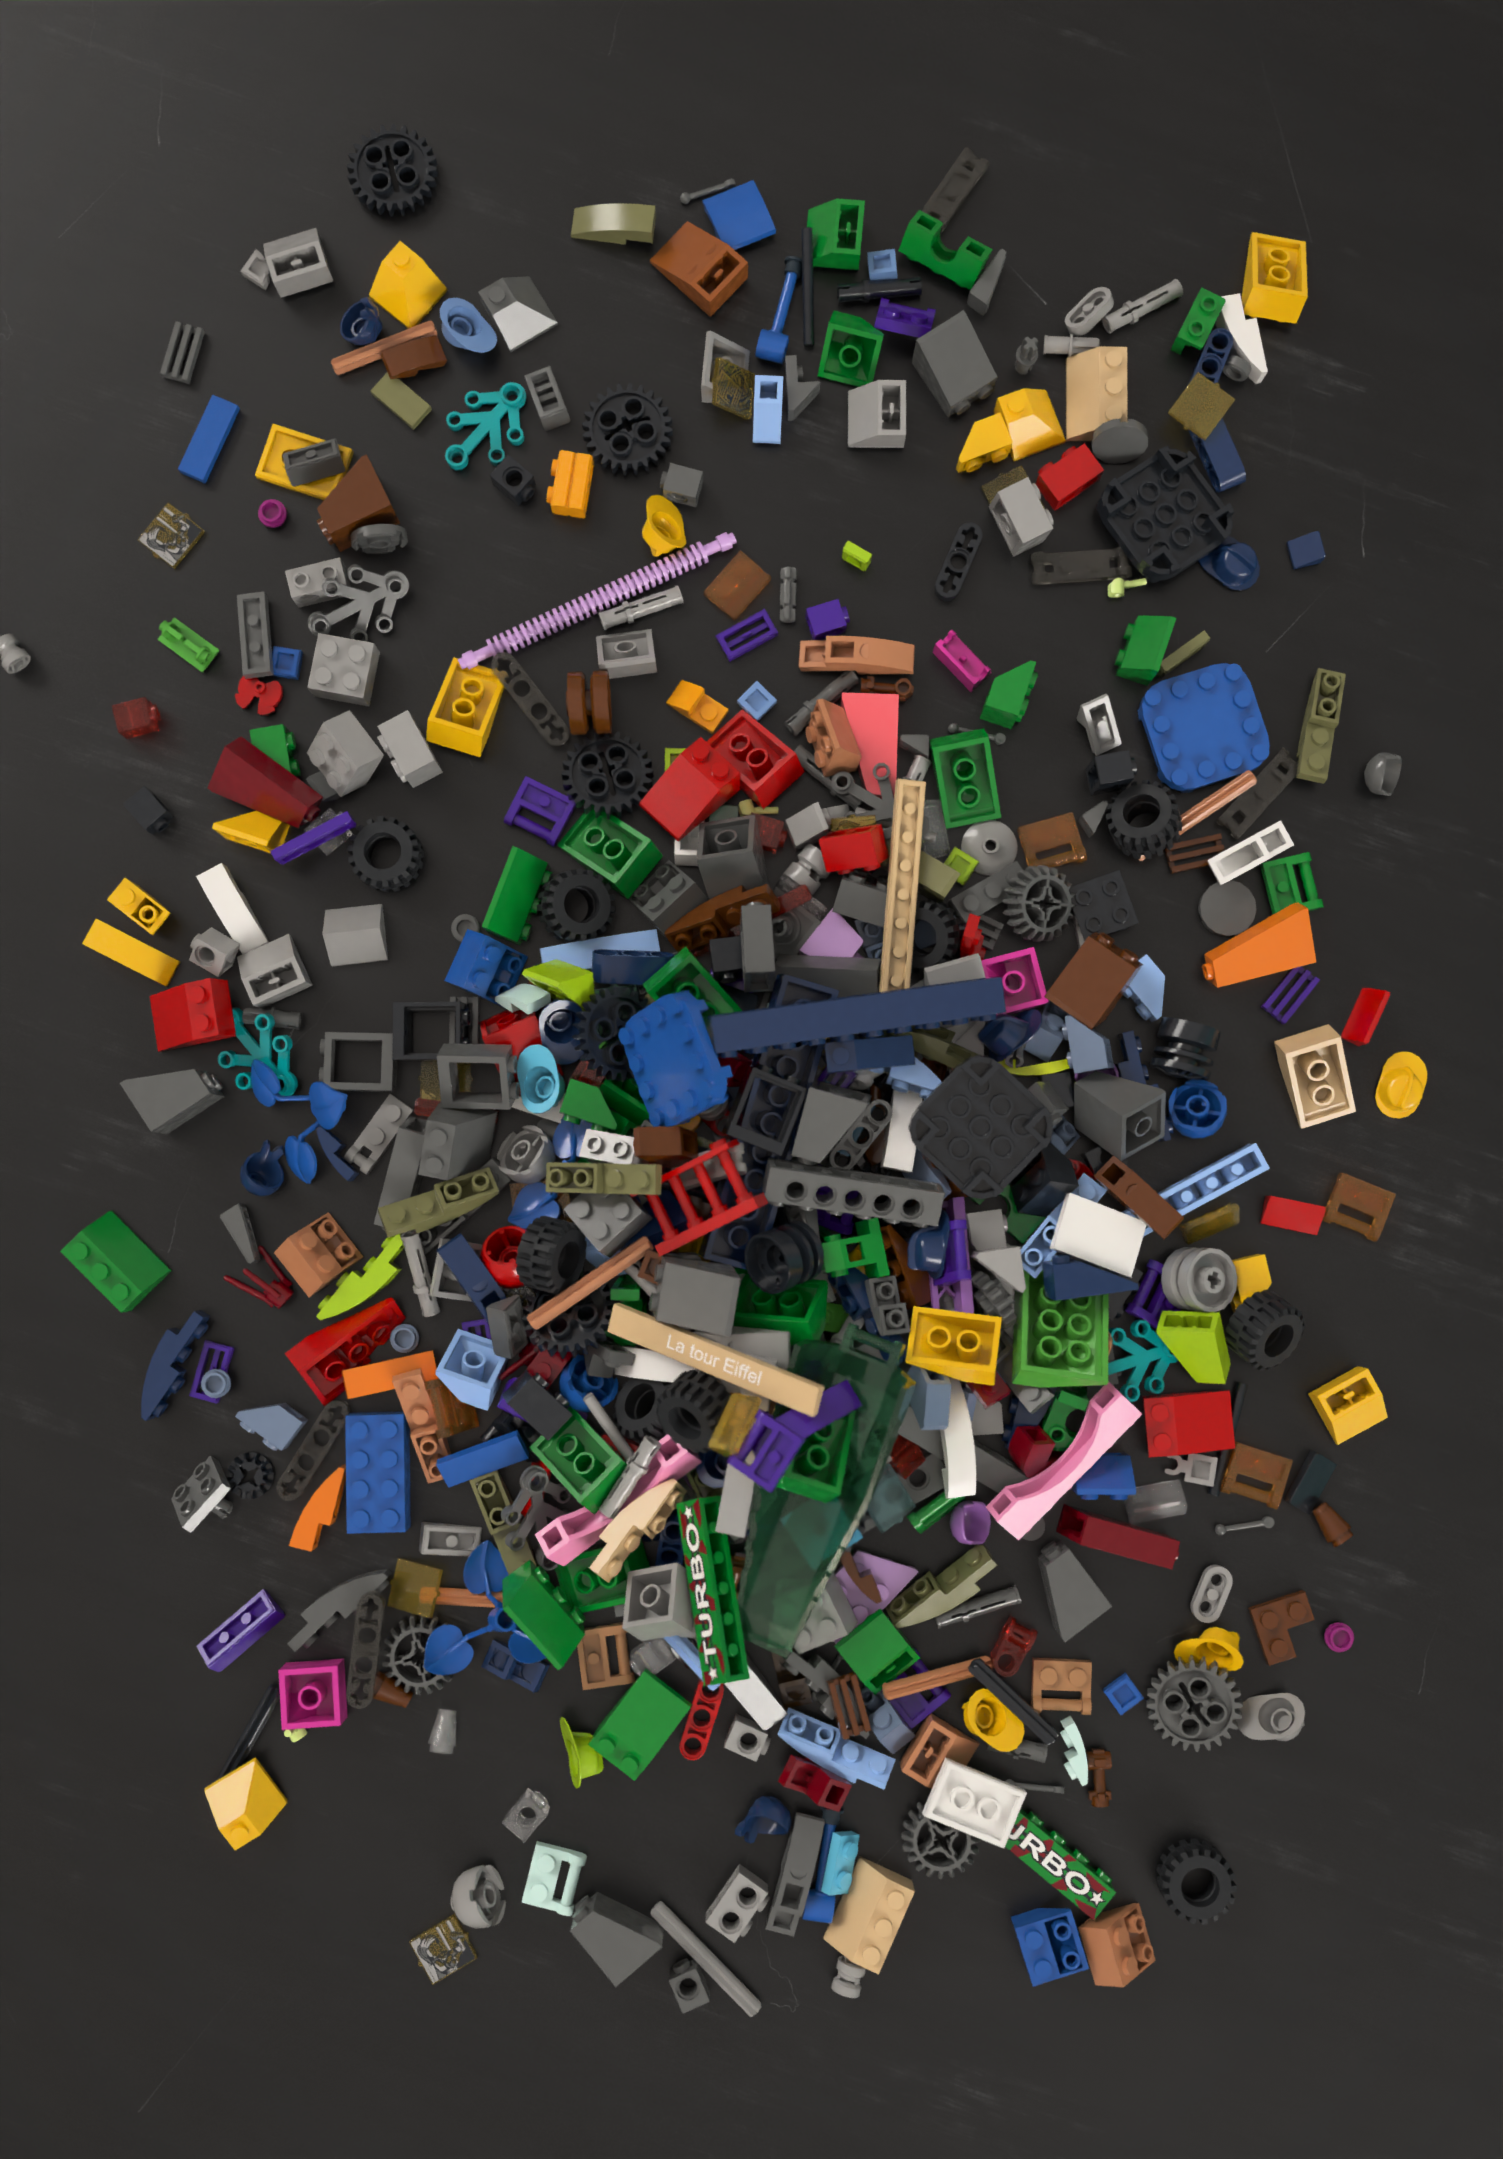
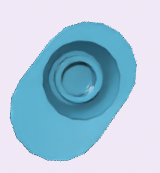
[517,1045,565,1114]

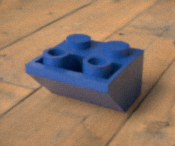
[444,929,528,1008]
[1071,1452,1136,1500]
[1011,1908,1089,1987]

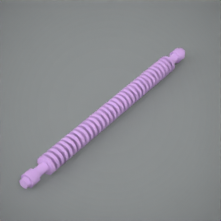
[458,532,737,670]

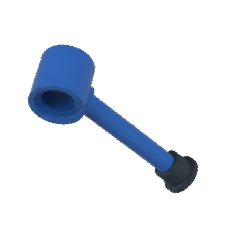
[755,256,802,364]
[802,1806,844,1924]

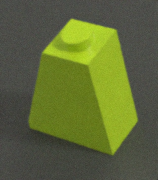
[1156,1311,1231,1384]

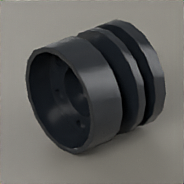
[1150,1017,1221,1081]
[745,1220,824,1294]

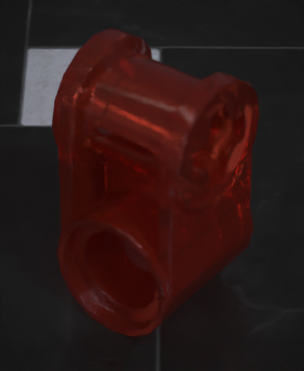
[990,1616,1038,1677]

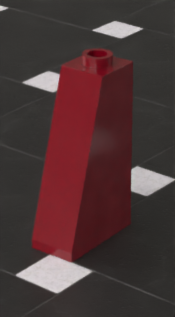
[207,736,323,828]
[1056,1504,1180,1569]

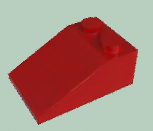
[706,709,804,810]
[639,737,740,842]
[150,978,236,1052]
[1142,1390,1235,1457]

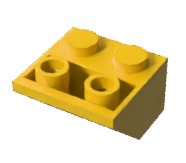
[1308,1366,1388,1445]

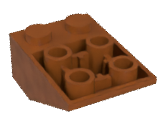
[649,221,748,317]

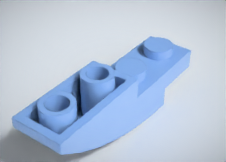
[869,1037,941,1099]
[1021,1173,1107,1279]
[778,1708,896,1790]

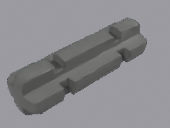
[780,567,797,623]

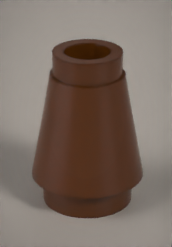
[1312,1502,1354,1547]
[367,1671,413,1708]

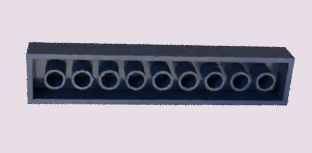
[698,974,840,1270]
[702,977,1006,1058]

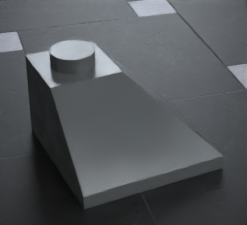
[478,276,558,352]

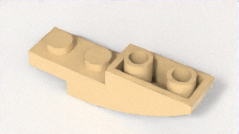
[590,1479,687,1583]

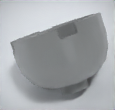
[497,1125,556,1184]
[450,1865,506,1928]

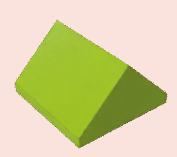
[522,959,594,1011]

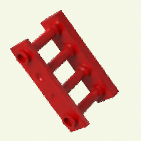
[630,1138,768,1256]

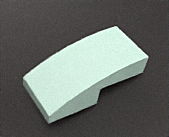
[495,984,551,1015]
[1060,1716,1088,1786]

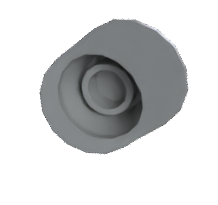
[1236,1693,1305,1741]

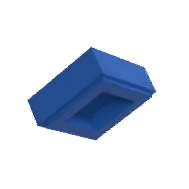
[272,646,303,680]
[1102,1673,1144,1715]

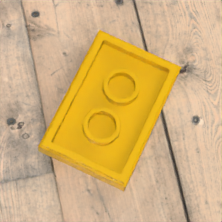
[255,424,354,500]

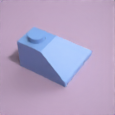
[435,1329,509,1411]

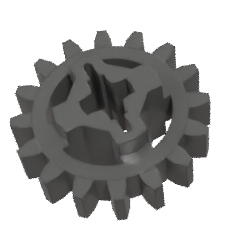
[971,1270,1017,1330]

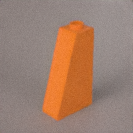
[1202,902,1316,988]

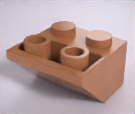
[806,698,862,778]
[274,1212,363,1298]
[899,1713,979,1789]
[1078,1903,1156,1987]

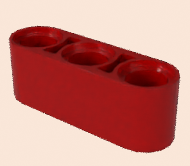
[680,1679,724,1760]

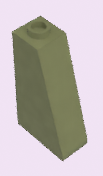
[880,828,961,903]

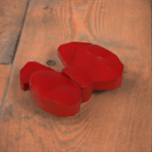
[235,676,283,716]

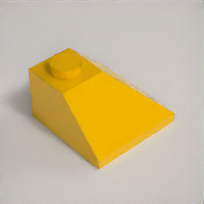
[369,241,447,329]
[994,388,1066,462]
[212,811,290,853]
[204,1757,287,1850]

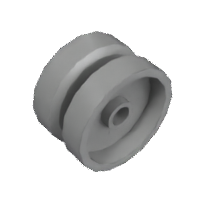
[1161,1247,1237,1312]

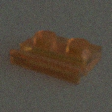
[704,550,771,621]

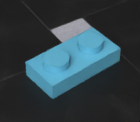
[821,1831,860,1896]

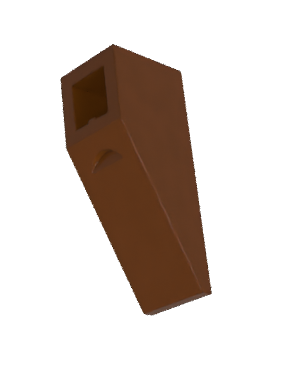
[1094,1155,1184,1239]
[880,1225,940,1310]

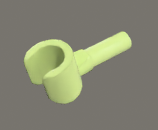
[1108,578,1147,598]
[738,799,778,816]
[284,1728,308,1742]

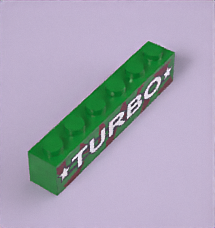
[676,1496,750,1686]
[985,1773,1116,1920]

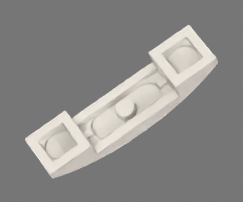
[613,1346,695,1382]
[940,1378,976,1499]

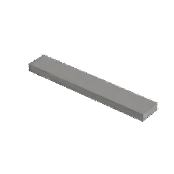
[715,1354,778,1538]

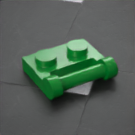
[1260,852,1324,915]
[906,1491,967,1534]

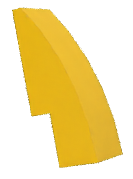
[82,919,181,987]

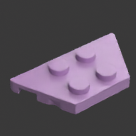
[834,1549,918,1644]

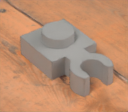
[1165,1454,1218,1487]

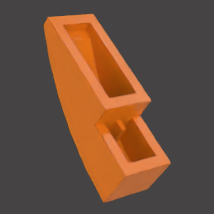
[342,1350,439,1399]
[289,1464,346,1552]

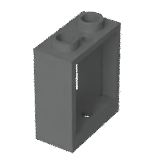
[740,902,775,992]
[319,1032,398,1092]
[437,1043,520,1110]

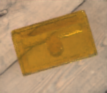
[1179,1203,1240,1244]
[708,1393,762,1457]

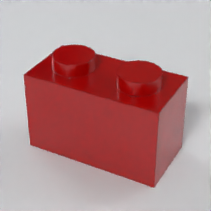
[1035,443,1104,511]
[818,824,889,875]

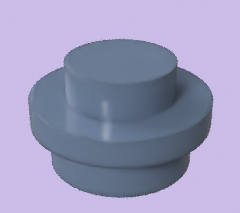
[390,1324,419,1353]
[201,1369,231,1398]

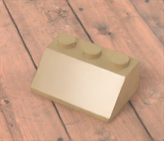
[1066,346,1127,441]
[823,1856,915,1974]

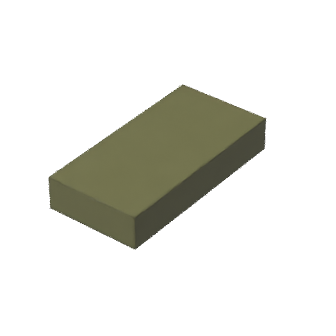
[371,372,432,430]
[1157,630,1210,678]

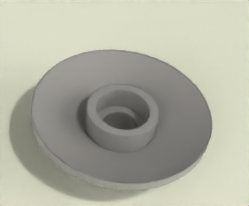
[961,820,1017,876]

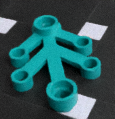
[445,382,527,470]
[218,1007,298,1096]
[1108,1320,1178,1402]

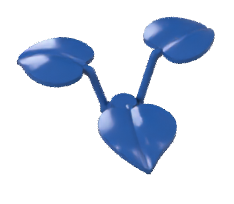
[251,1059,348,1184]
[508,1116,641,1229]
[424,1540,546,1675]

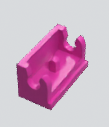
[932,629,992,692]

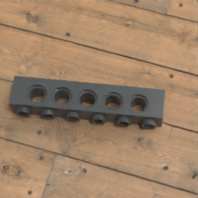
[762,1158,945,1228]

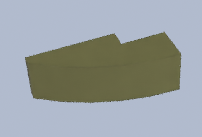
[571,203,656,245]

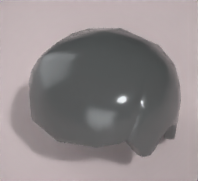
[1364,752,1402,796]

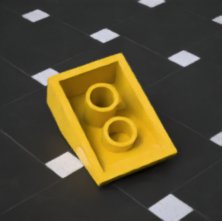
[1242,232,1308,324]
[426,657,508,757]
[906,1306,1002,1386]

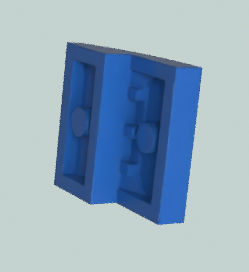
[702,180,776,250]

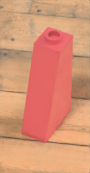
[841,692,899,799]

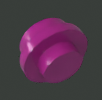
[258,499,287,528]
[1324,1622,1354,1652]

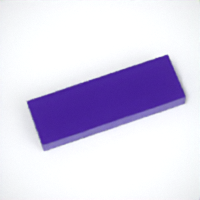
[270,811,357,865]

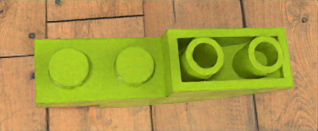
[316,1233,404,1320]

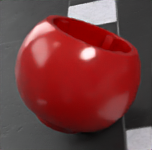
[480,1226,526,1289]

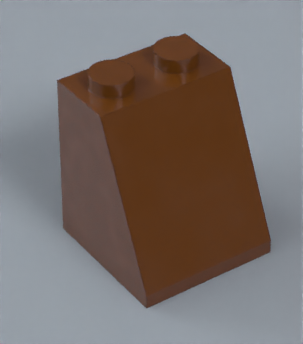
[317,454,400,552]
[1044,932,1143,1030]

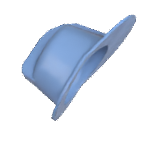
[440,298,497,353]

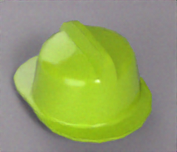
[560,1717,603,1789]

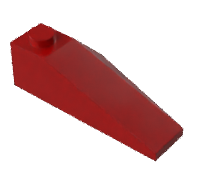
[284,1297,406,1406]

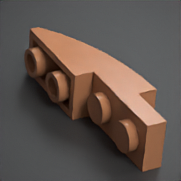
[799,636,915,675]
[392,1368,451,1484]

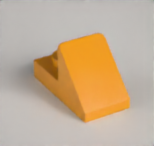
[666,680,728,735]

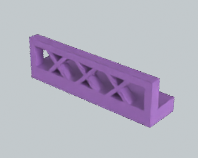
[929,1197,974,1314]

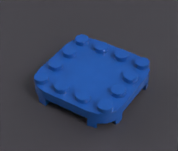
[1138,663,1270,793]
[619,990,733,1127]

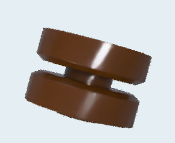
[566,670,612,735]

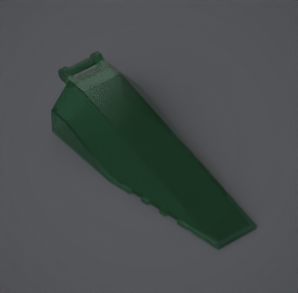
[737,1322,916,1658]

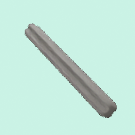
[651,1901,761,2017]

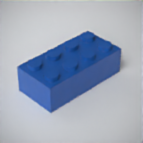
[345,1411,411,1534]

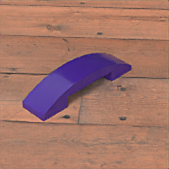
[751,1380,863,1458]

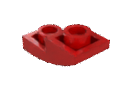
[960,913,986,960]

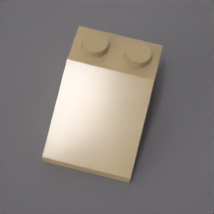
[1274,1024,1356,1129]

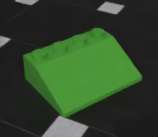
[1012,1270,1109,1388]

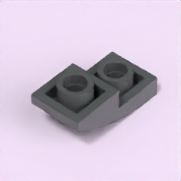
[864,1276,910,1336]

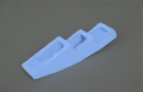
[540,929,660,971]

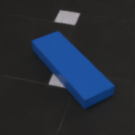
[178,394,240,484]
[436,1430,529,1488]

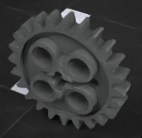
[1146,1655,1243,1752]

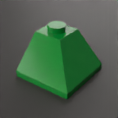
[817,311,884,387]

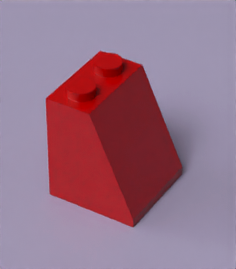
[479,1010,564,1097]

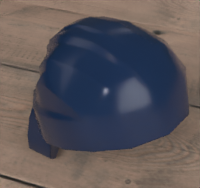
[340,296,382,345]
[240,1139,284,1196]
[735,1796,791,1844]

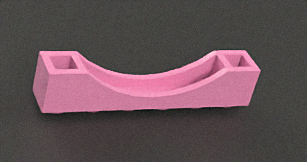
[986,1381,1142,1540]
[535,1435,702,1567]

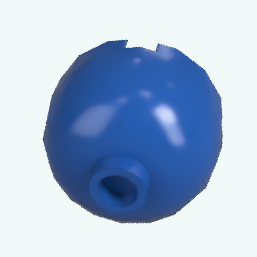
[1169,1080,1227,1138]
[559,1354,618,1412]

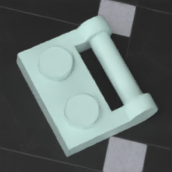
[521,1841,587,1916]

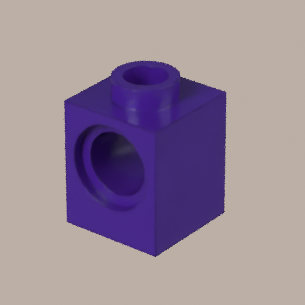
[805,599,850,640]

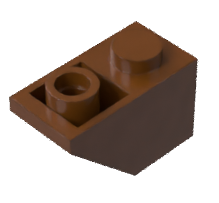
[633,1126,699,1169]

